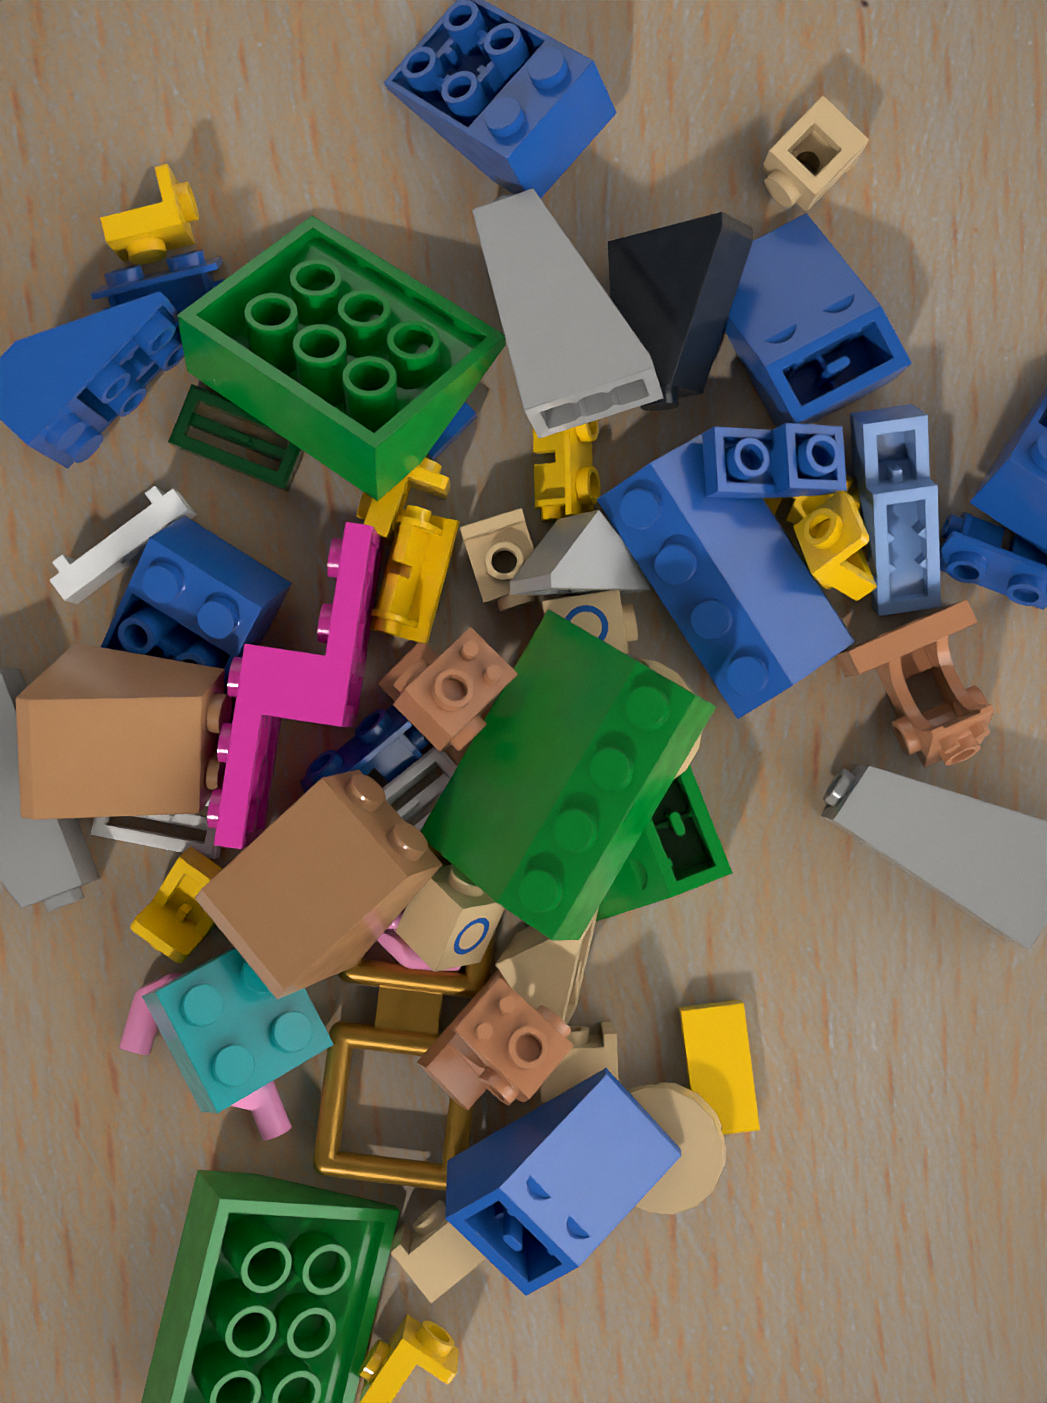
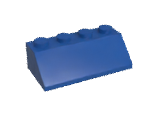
[596,434,855,719]

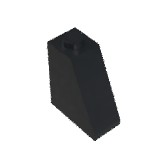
[608,212,753,411]

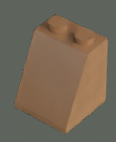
[16,643,232,820]
[195,770,442,999]

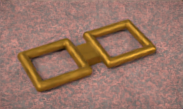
[313,843,495,1191]

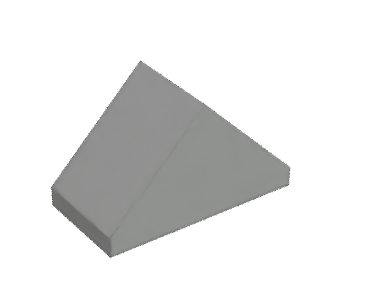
[510,510,652,596]

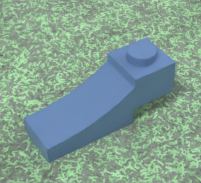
[850,404,941,616]

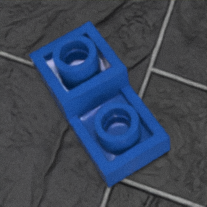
[702,423,847,498]

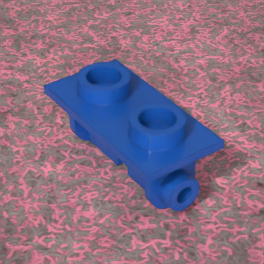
[91,249,225,313]
[939,512,1047,610]
[300,705,430,794]

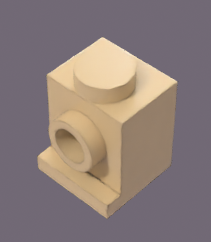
[761,96,869,212]
[460,508,536,613]
[540,1021,619,1102]
[390,1200,487,1304]

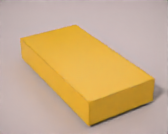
[679,999,760,1135]

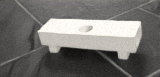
[50,486,197,604]

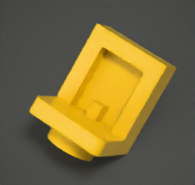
[100,164,199,264]
[357,458,451,546]
[793,491,877,601]
[130,846,223,964]
[358,1314,459,1403]

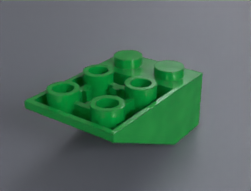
[596,764,733,921]

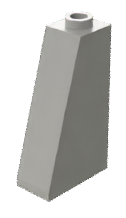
[472,188,664,438]
[0,666,100,912]
[821,764,1047,950]

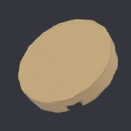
[628,1082,727,1215]

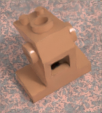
[836,599,994,768]
[377,627,518,764]
[416,969,574,1110]

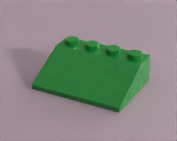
[177,215,506,501]
[420,609,716,941]
[141,1169,400,1403]

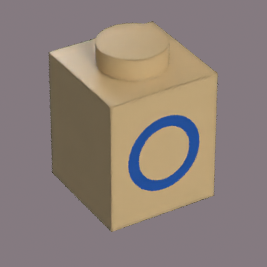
[541,590,638,655]
[395,865,505,972]

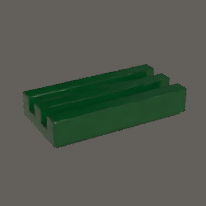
[168,384,302,492]

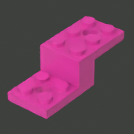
[207,522,384,849]

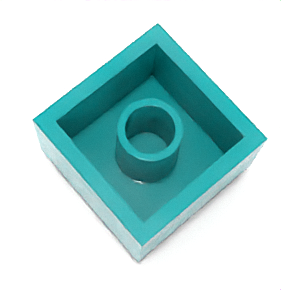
[142,946,334,1113]

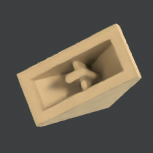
[495,907,599,1024]

